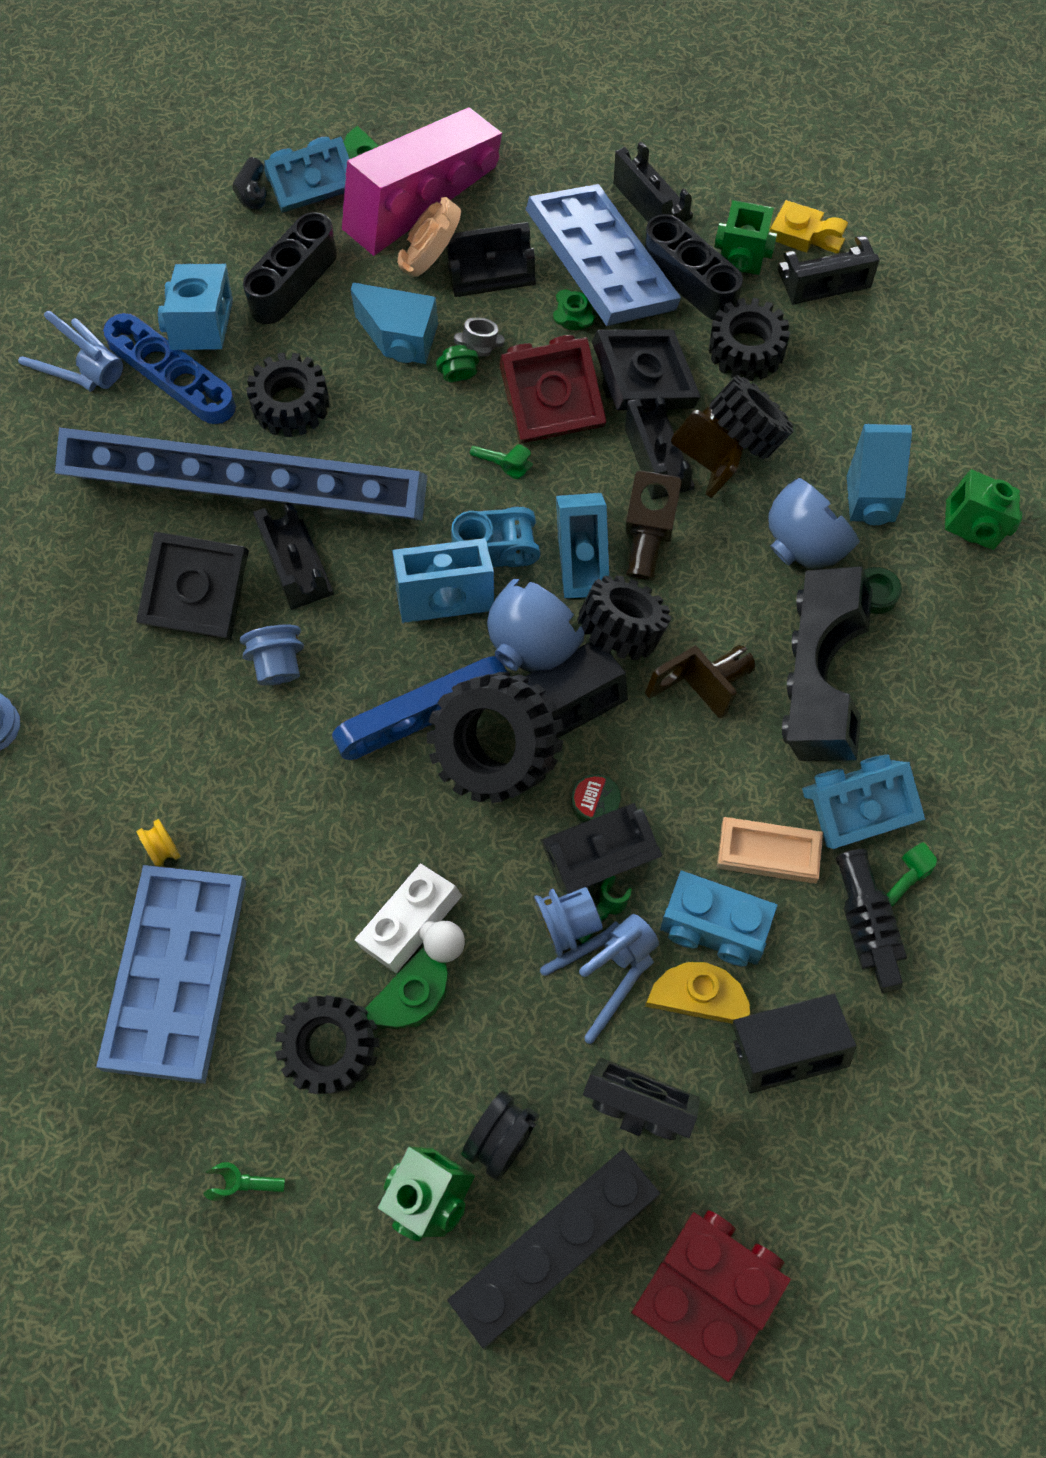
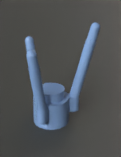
[18,311,123,392]
[540,914,659,1044]

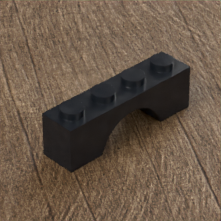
[782,567,873,761]
[447,1148,660,1350]

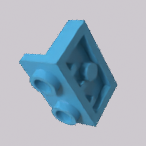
[264,137,349,213]
[802,755,925,849]
[660,870,778,966]

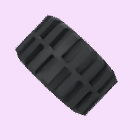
[427,672,564,803]

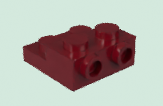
[499,335,606,444]
[631,1210,791,1382]

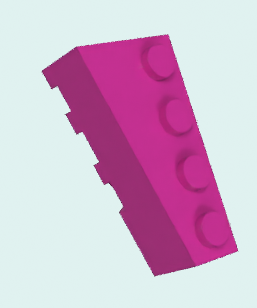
[342,107,502,256]

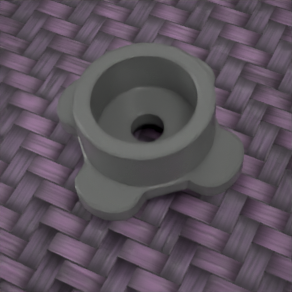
[454,317,505,356]

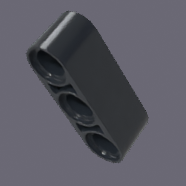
[243,212,337,324]
[645,214,743,320]

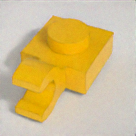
[770,200,848,254]

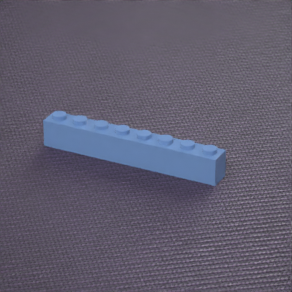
[55,427,427,521]

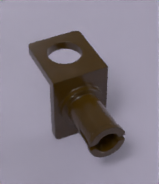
[671,406,743,498]
[626,471,681,581]
[645,645,756,718]

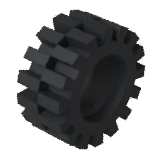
[709,298,790,381]
[246,353,330,437]
[709,376,794,459]
[577,575,671,660]
[275,995,380,1094]

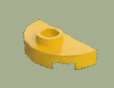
[645,962,750,1024]

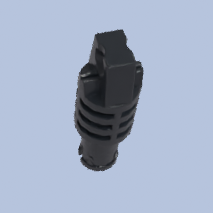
[836,849,907,994]

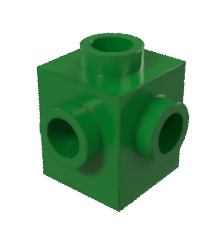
[714,200,777,275]
[945,469,1023,550]
[378,1147,475,1242]

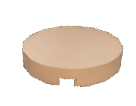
[397,197,461,278]

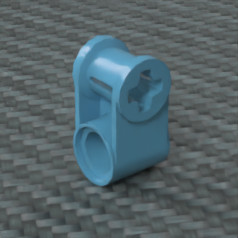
[451,507,540,567]

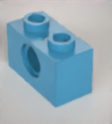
[158,264,233,350]
[392,538,494,623]

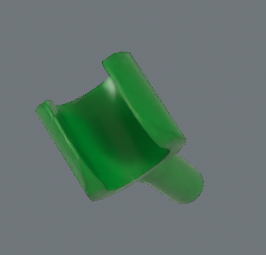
[470,444,533,479]
[886,842,937,907]
[577,876,631,943]
[203,1162,285,1201]

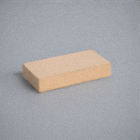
[717,817,823,884]

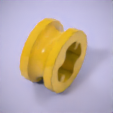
[136,819,181,867]

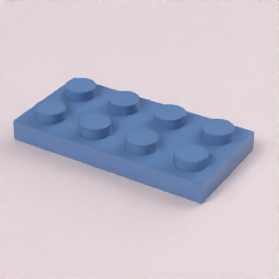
[526,184,681,326]
[96,865,246,1084]

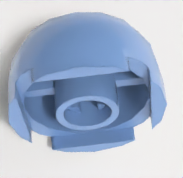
[768,478,860,570]
[487,579,584,672]

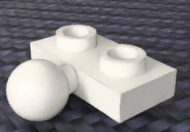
[355,863,465,974]

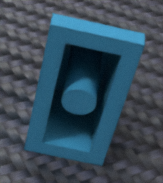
[351,283,438,364]
[847,424,912,525]
[556,493,609,598]

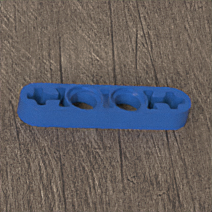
[103,313,236,424]
[332,656,508,760]

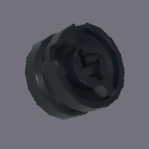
[461,1090,539,1181]

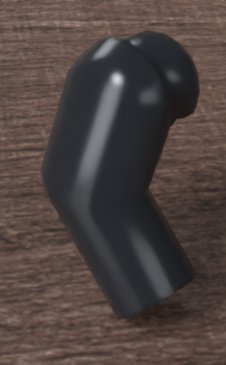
[232,157,267,210]

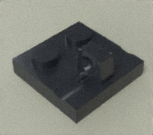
[592,330,701,411]
[136,532,249,640]
[583,1057,700,1140]

